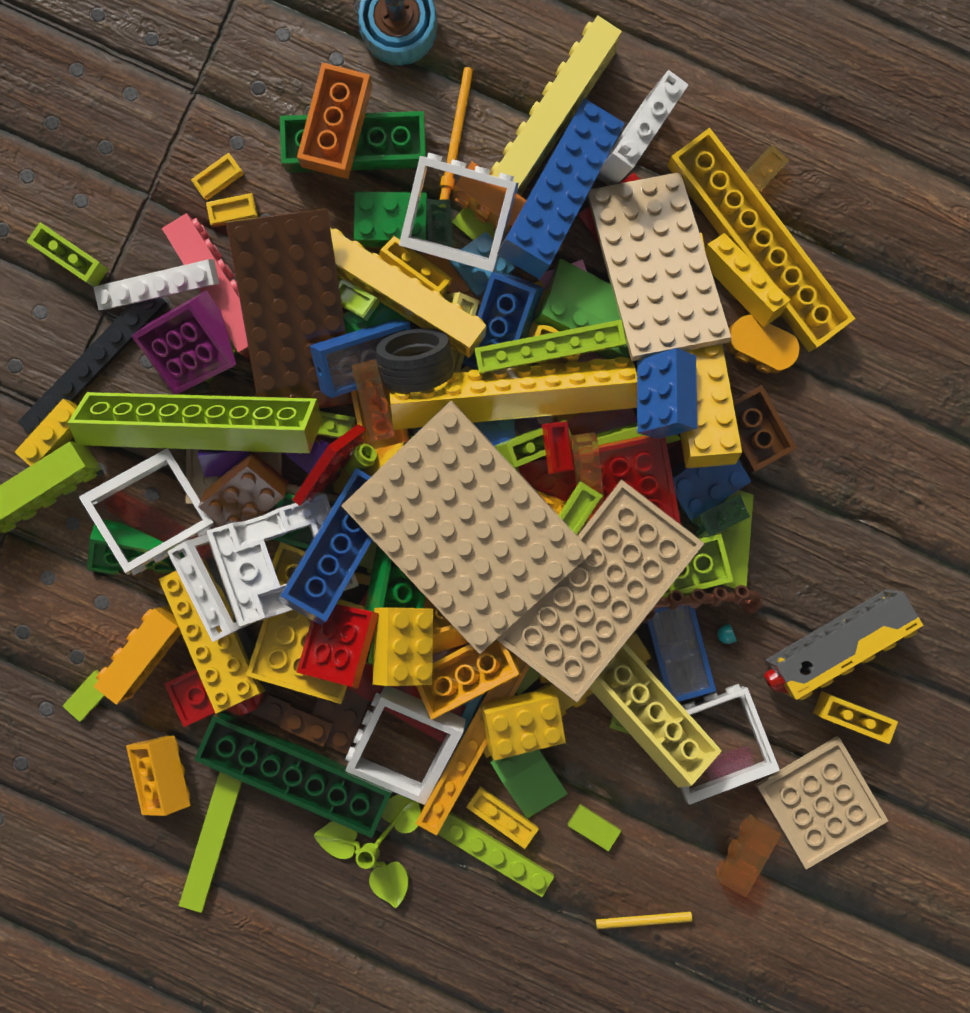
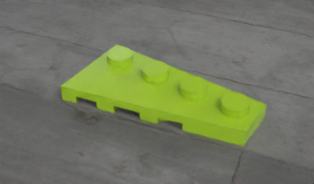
[713,490,754,589]

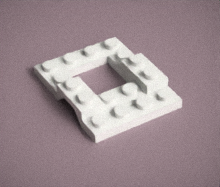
[206,494,359,627]

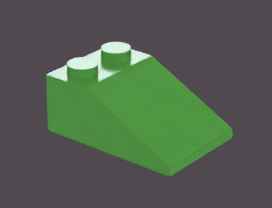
[490,749,568,819]

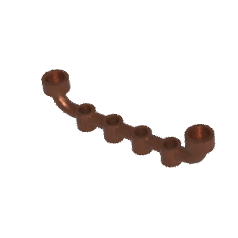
[641,585,763,623]

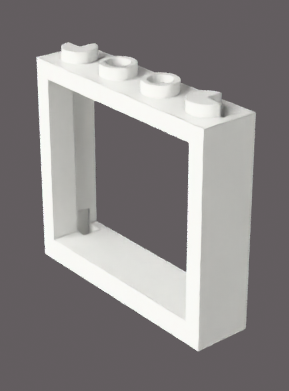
[597,70,688,186]
[399,153,519,272]
[79,448,214,576]
[168,535,255,642]
[680,684,780,805]
[345,686,466,805]

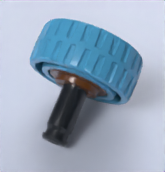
[358,0,438,66]

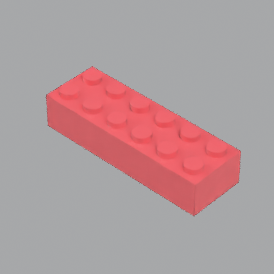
[162,213,250,360]

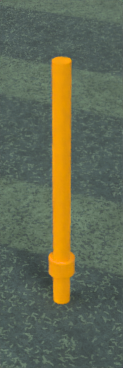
[439,67,473,207]

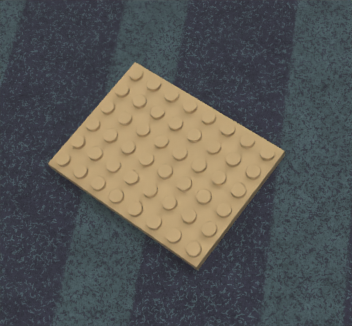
[341,401,592,654]

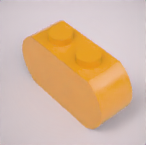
[726,315,799,374]

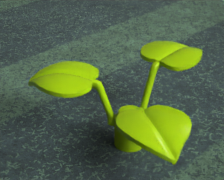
[314,794,421,908]

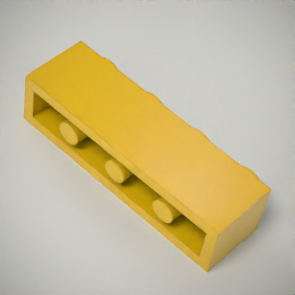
[705,233,790,327]

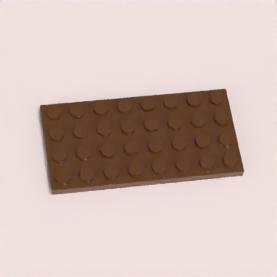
[225,208,353,409]

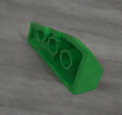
[87,519,185,574]

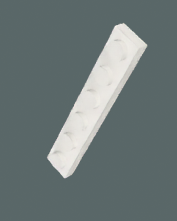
[93,259,219,310]

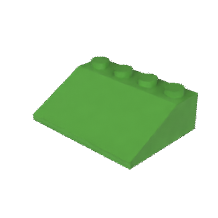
[533,258,629,360]

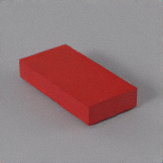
[542,421,574,474]

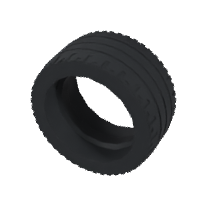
[376,329,453,393]

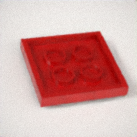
[292,424,366,506]
[296,604,379,688]

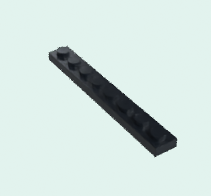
[18,297,168,434]

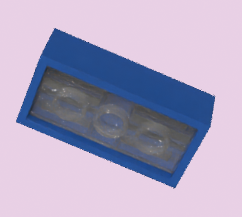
[310,318,411,398]
[644,595,716,702]

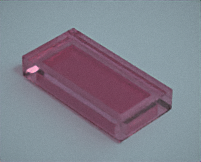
[706,746,755,781]

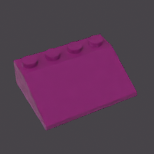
[132,290,236,395]

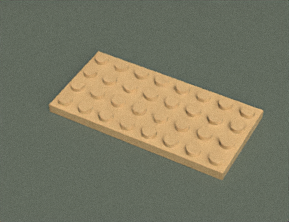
[587,172,731,361]
[497,479,704,702]

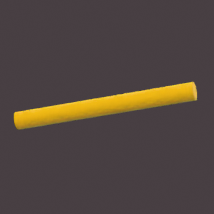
[596,912,692,930]

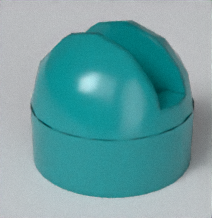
[717,623,737,644]

